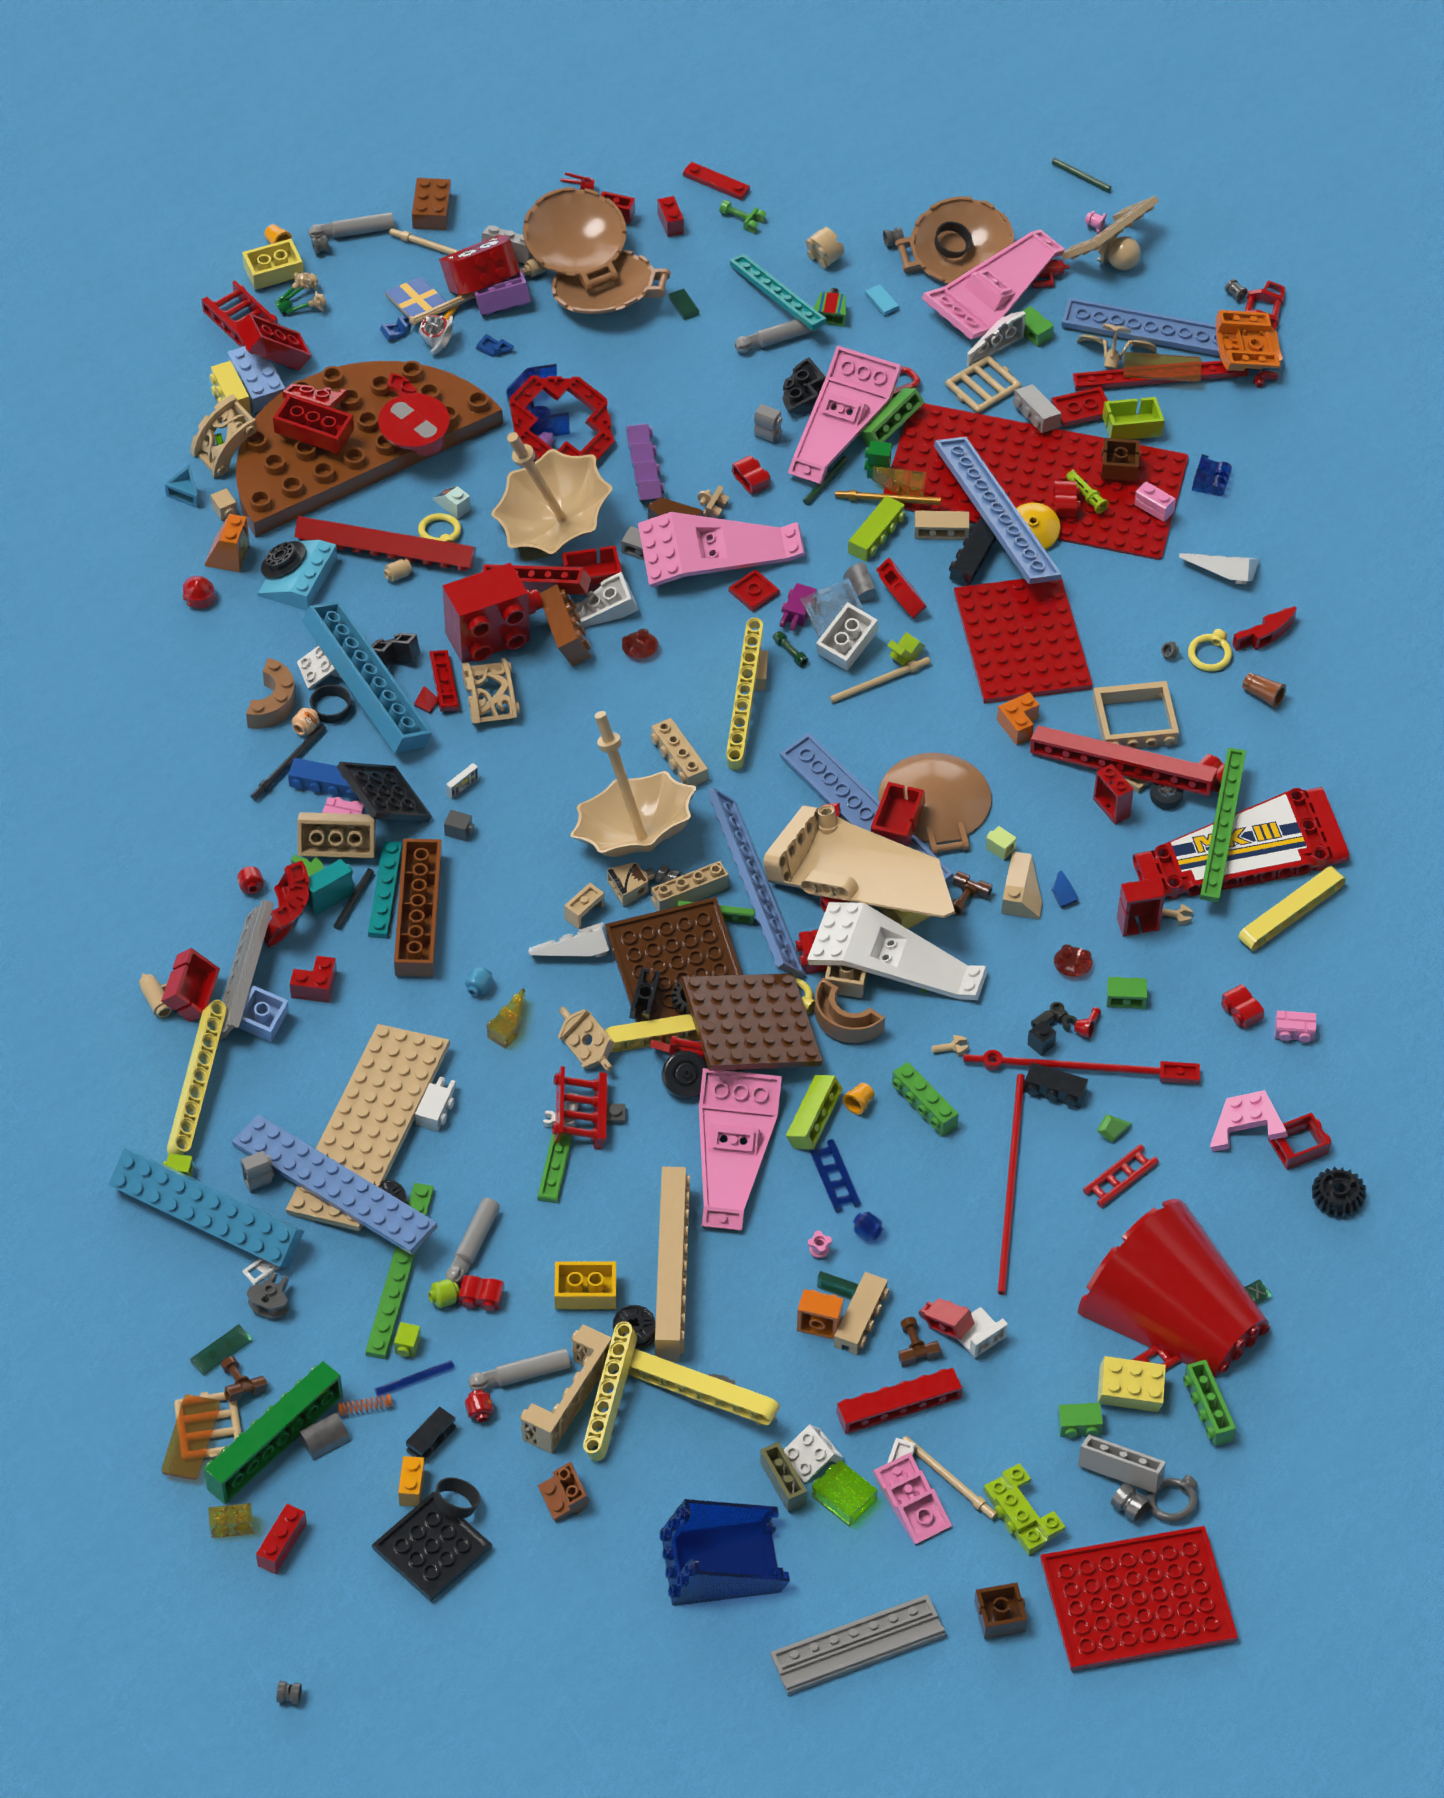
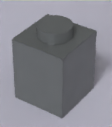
[444,810,475,841]

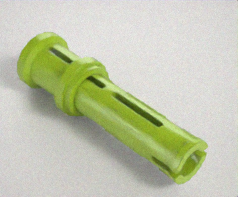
[1066,470,1109,514]

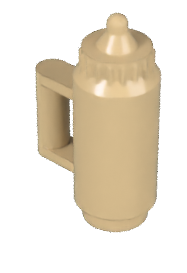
[139,973,172,1018]

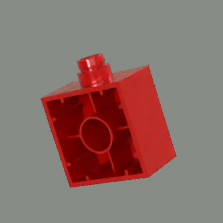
[442,562,543,663]

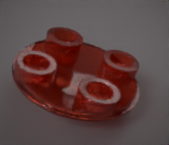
[622,629,659,659]
[1054,944,1092,977]

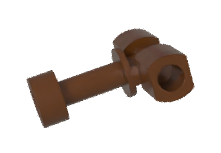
[952,871,992,915]
[898,1317,941,1367]
[221,1356,268,1402]

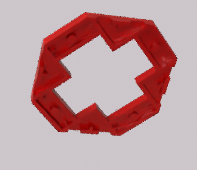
[509,376,614,462]

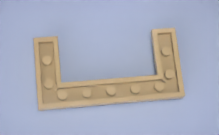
[1061,196,1159,260]

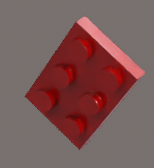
[1051,387,1108,427]

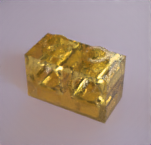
[208,1503,254,1538]

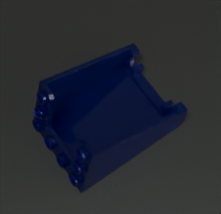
[660,1499,790,1606]

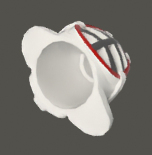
[419,315,454,355]

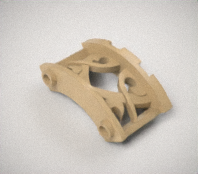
[191,394,257,478]
[461,658,520,724]

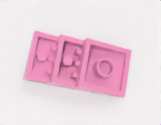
[872,1452,952,1544]

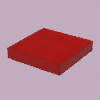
[728,569,780,612]

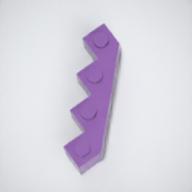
[626,423,664,500]

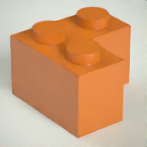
[997,692,1039,746]

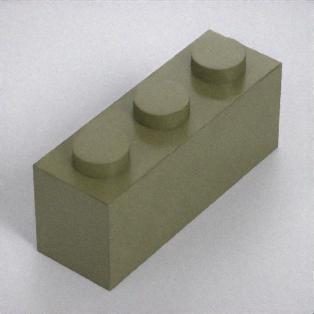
[760,1442,807,1512]

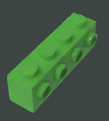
[860,388,925,446]
[892,1062,959,1137]
[1183,1360,1236,1446]

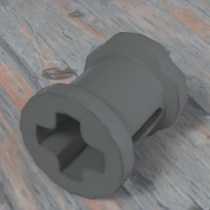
[1225,279,1248,301]

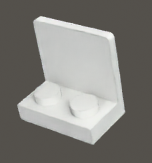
[297,646,343,689]
[959,1307,1008,1358]
[784,1424,844,1483]

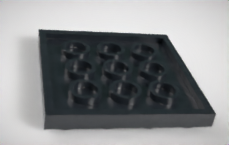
[337,762,432,822]
[372,1492,492,1602]

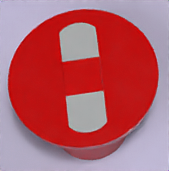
[378,393,450,456]

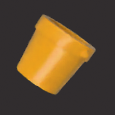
[264,224,292,244]
[843,1083,875,1115]

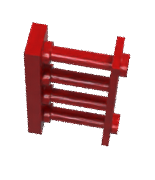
[201,280,278,347]
[552,1066,607,1150]

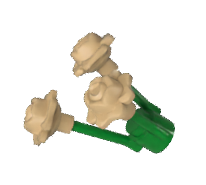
[275,273,326,315]

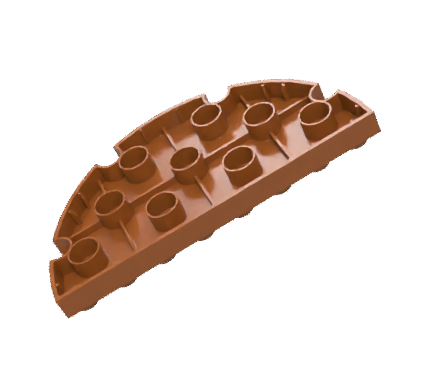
[236,360,503,537]

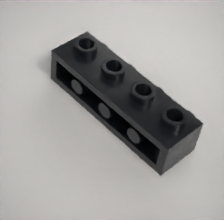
[948,518,997,586]

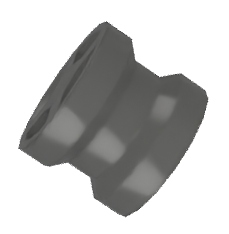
[311,235,329,255]

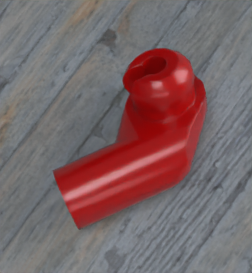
[1253,370,1278,387]

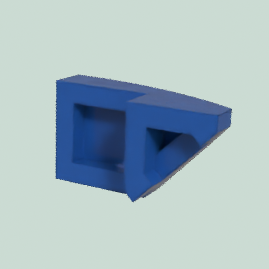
[380,316,410,341]
[476,334,514,356]
[1051,870,1078,908]

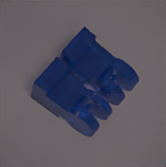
[1191,454,1232,496]

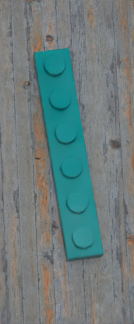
[368,841,402,938]

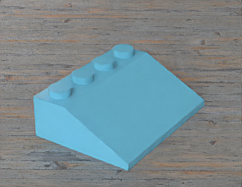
[258,540,337,610]

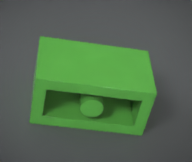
[1021,306,1054,347]
[1106,977,1147,1009]
[1057,1403,1103,1438]

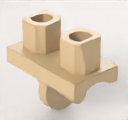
[697,485,729,518]

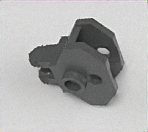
[247,1272,289,1320]

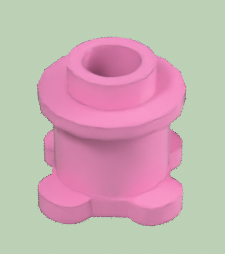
[1085,211,1107,233]
[808,1231,832,1258]

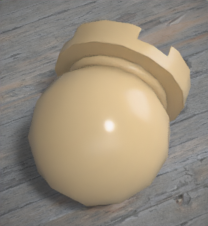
[1097,235,1141,271]

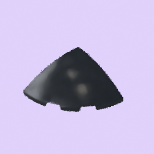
[782,357,826,413]

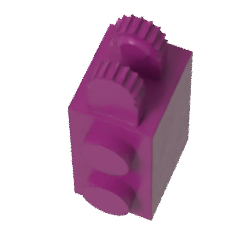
[779,583,817,631]

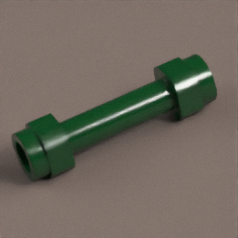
[773,631,808,667]

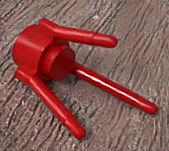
[560,172,595,191]

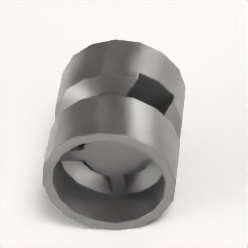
[1110,1483,1151,1522]

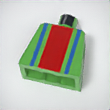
[814,288,846,327]

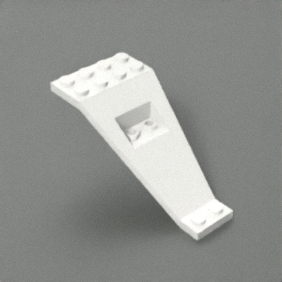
[807,902,988,1000]

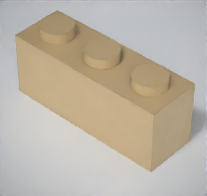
[914,511,969,540]

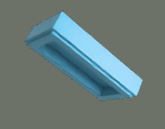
[865,284,899,316]

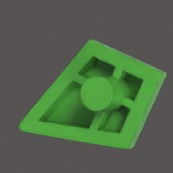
[1097,1115,1132,1142]

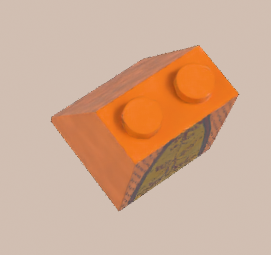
[205,514,250,572]

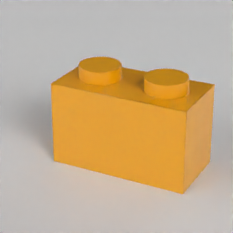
[398,1456,425,1507]

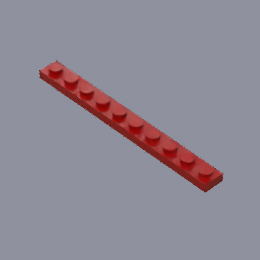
[1072,361,1249,391]

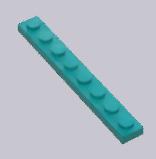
[730,253,826,331]

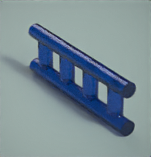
[808,1139,861,1213]

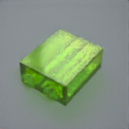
[812,1460,878,1527]

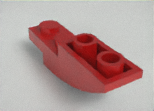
[876,558,927,619]
[1232,606,1297,651]

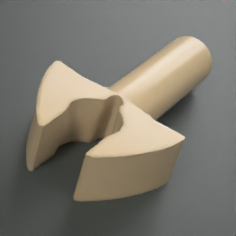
[1162,904,1193,925]
[931,1035,969,1057]

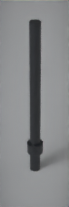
[250,724,326,801]

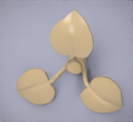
[1077,324,1157,369]

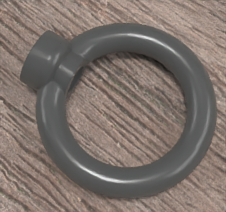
[1147,1475,1198,1522]

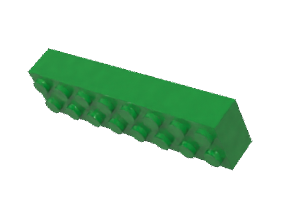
[204,1361,343,1504]

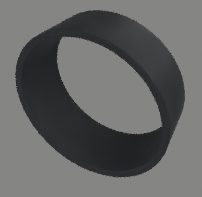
[934,221,972,258]
[310,684,351,723]
[434,1477,481,1519]

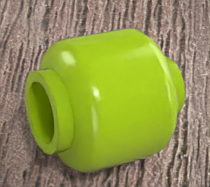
[428,1279,460,1308]

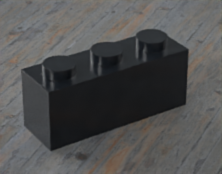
[1023,1062,1088,1109]

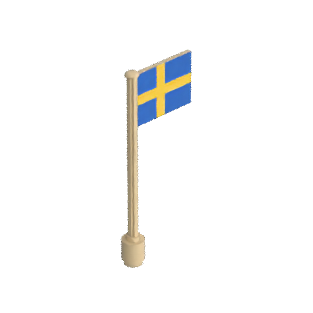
[385,258,547,326]

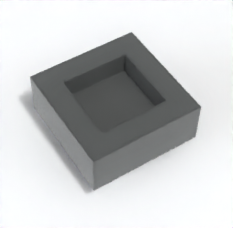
[606,1104,625,1125]

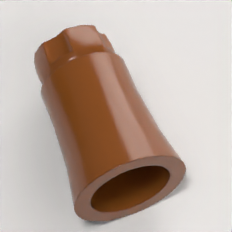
[1242,673,1286,708]

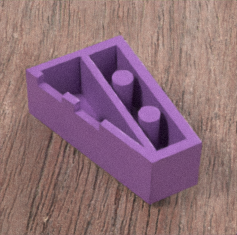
[474,271,531,315]

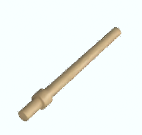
[389,228,459,255]
[829,657,931,703]
[902,1435,997,1520]

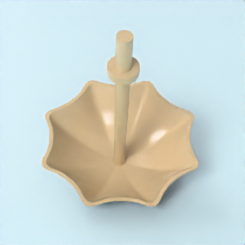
[491,432,612,554]
[570,711,696,857]

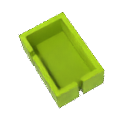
[1102,397,1164,440]

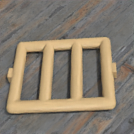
[945,356,1022,413]
[174,1392,242,1461]

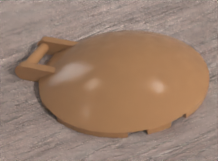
[523,187,626,290]
[895,196,1014,284]
[552,250,671,314]
[878,753,991,855]

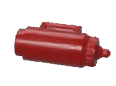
[1032,259,1070,288]

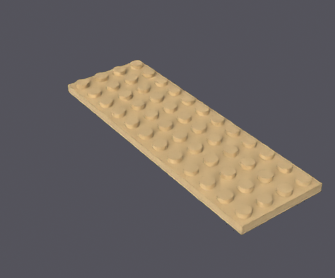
[285,1024,450,1231]

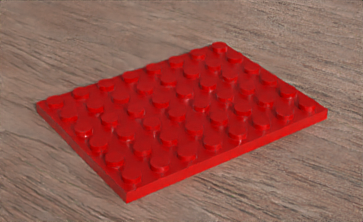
[953,577,1093,704]
[1040,1526,1238,1671]

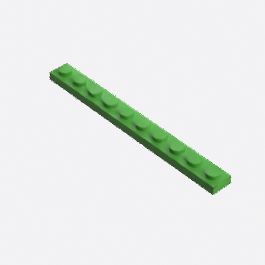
[1200,748,1247,903]
[365,1183,434,1359]

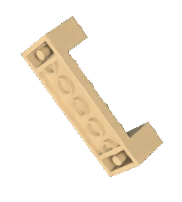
[520,1324,612,1454]

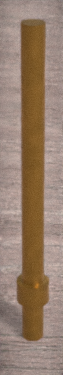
[835,490,942,505]

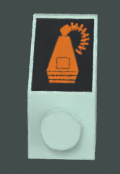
[433,486,471,520]

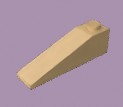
[1001,851,1042,919]

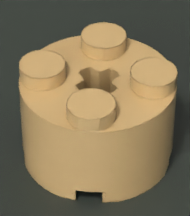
[805,227,845,269]

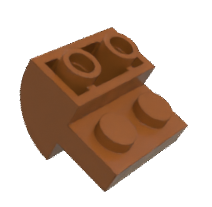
[538,1462,589,1522]

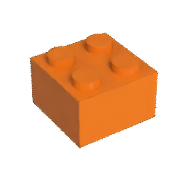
[797,1289,844,1340]

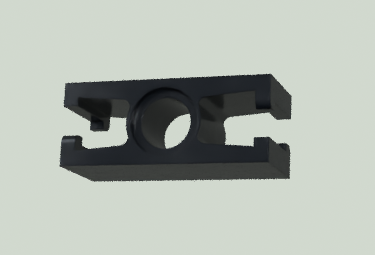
[629,967,661,1021]
[406,1406,456,1461]

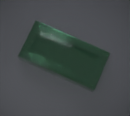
[668,288,699,320]
[817,1271,858,1300]

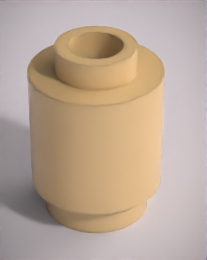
[384,559,412,582]

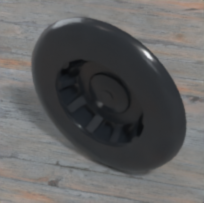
[261,541,306,578]

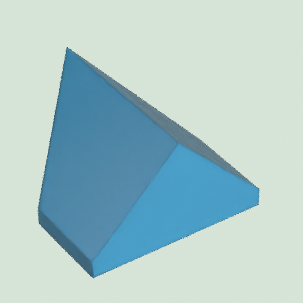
[165,464,199,508]

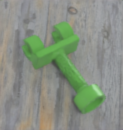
[719,200,767,233]

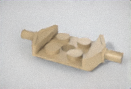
[558,1006,614,1072]

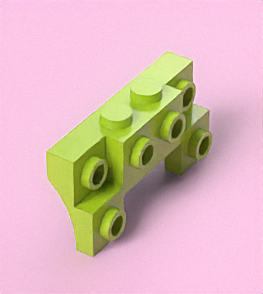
[983,1463,1065,1556]

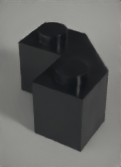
[371,633,420,670]

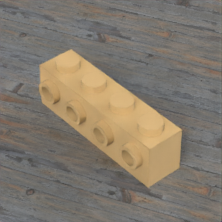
[650,718,708,786]

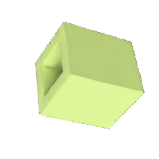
[986,826,1017,860]

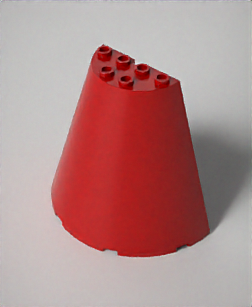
[1077,1199,1270,1377]

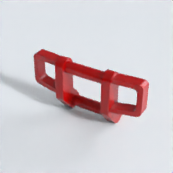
[1245,281,1285,329]
[650,1036,706,1061]

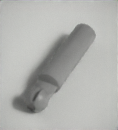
[309,212,394,239]
[735,319,818,353]
[445,1198,500,1285]
[468,1348,571,1391]

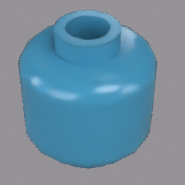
[465,967,493,996]

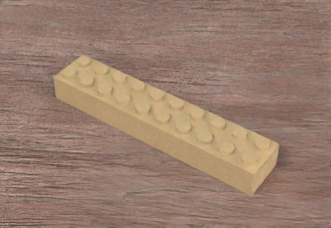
[655,1166,690,1362]

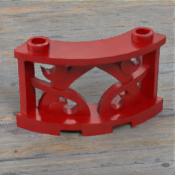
[264,860,309,948]

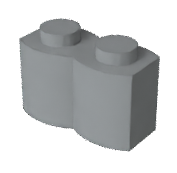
[754,404,783,443]
[240,1151,274,1192]

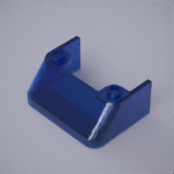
[506,364,570,437]

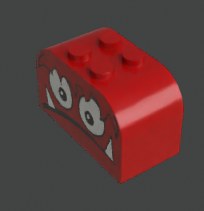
[439,234,520,294]

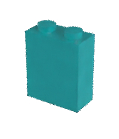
[306,859,354,916]

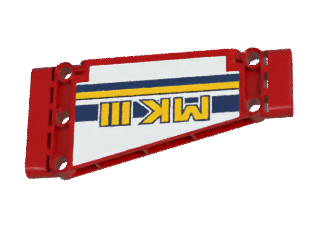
[1133,787,1349,899]

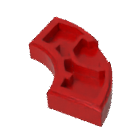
[387,373,418,396]

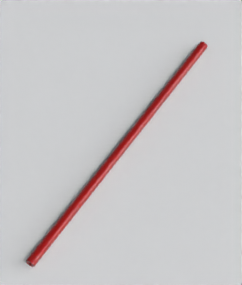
[997,1074,1025,1295]

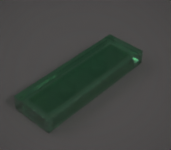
[190,1324,252,1376]

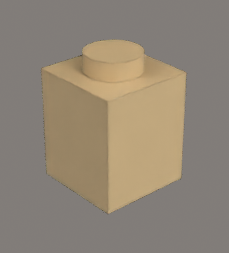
[210,488,237,521]

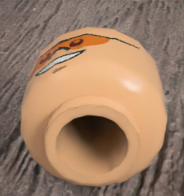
[292,708,320,735]

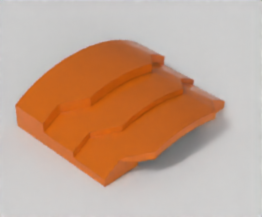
[1216,310,1283,371]

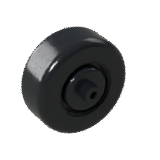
[661,1051,708,1099]

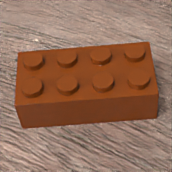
[539,584,592,667]

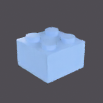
[238,985,289,1042]

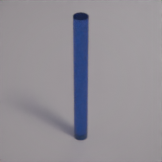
[374,1360,454,1396]

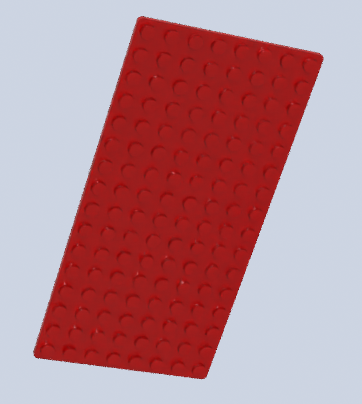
[883,403,1188,560]

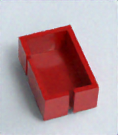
[562,545,622,592]
[870,782,926,847]
[1117,878,1165,937]
[161,948,220,1022]

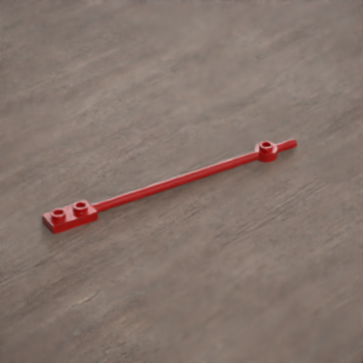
[963,1050,1200,1084]

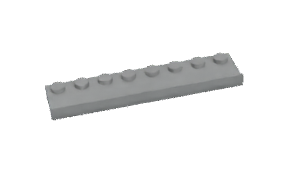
[218,899,274,1043]
[770,1594,946,1695]

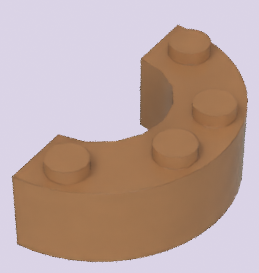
[246,658,296,729]
[814,978,885,1043]

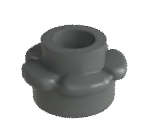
[1161,641,1179,659]

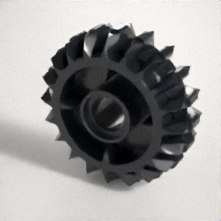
[1312,1166,1366,1218]

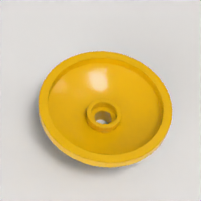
[1016,503,1060,550]

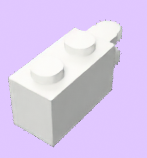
[415,1077,457,1132]

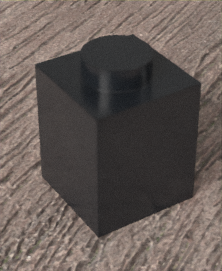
[1027,1020,1056,1056]

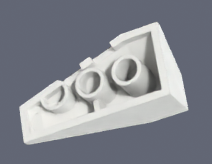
[966,311,1026,367]
[1179,553,1259,584]
[574,572,639,628]
[528,922,610,957]

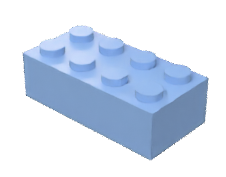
[227,346,285,413]

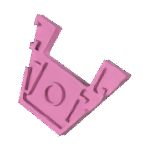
[1210,1090,1288,1152]

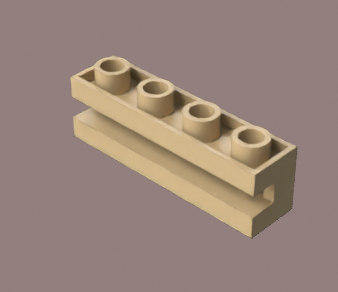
[651,861,729,911]
[834,1272,890,1355]

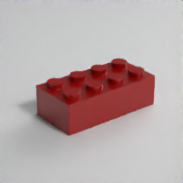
[236,313,312,371]
[273,394,354,454]

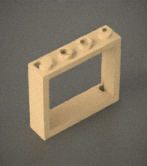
[1092,681,1179,749]

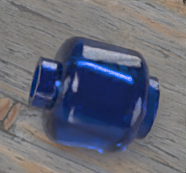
[853,1211,884,1241]

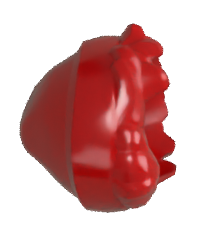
[182,576,216,609]

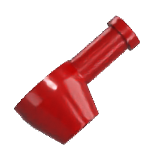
[1074,1007,1101,1039]

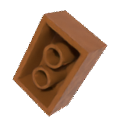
[412,178,452,230]

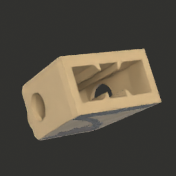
[607,862,655,907]

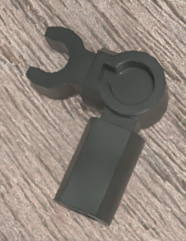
[1031,1002,1077,1031]

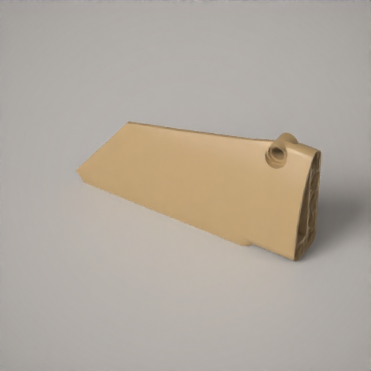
[763,805,955,918]

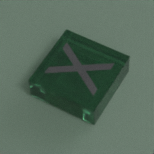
[1245,1279,1271,1305]

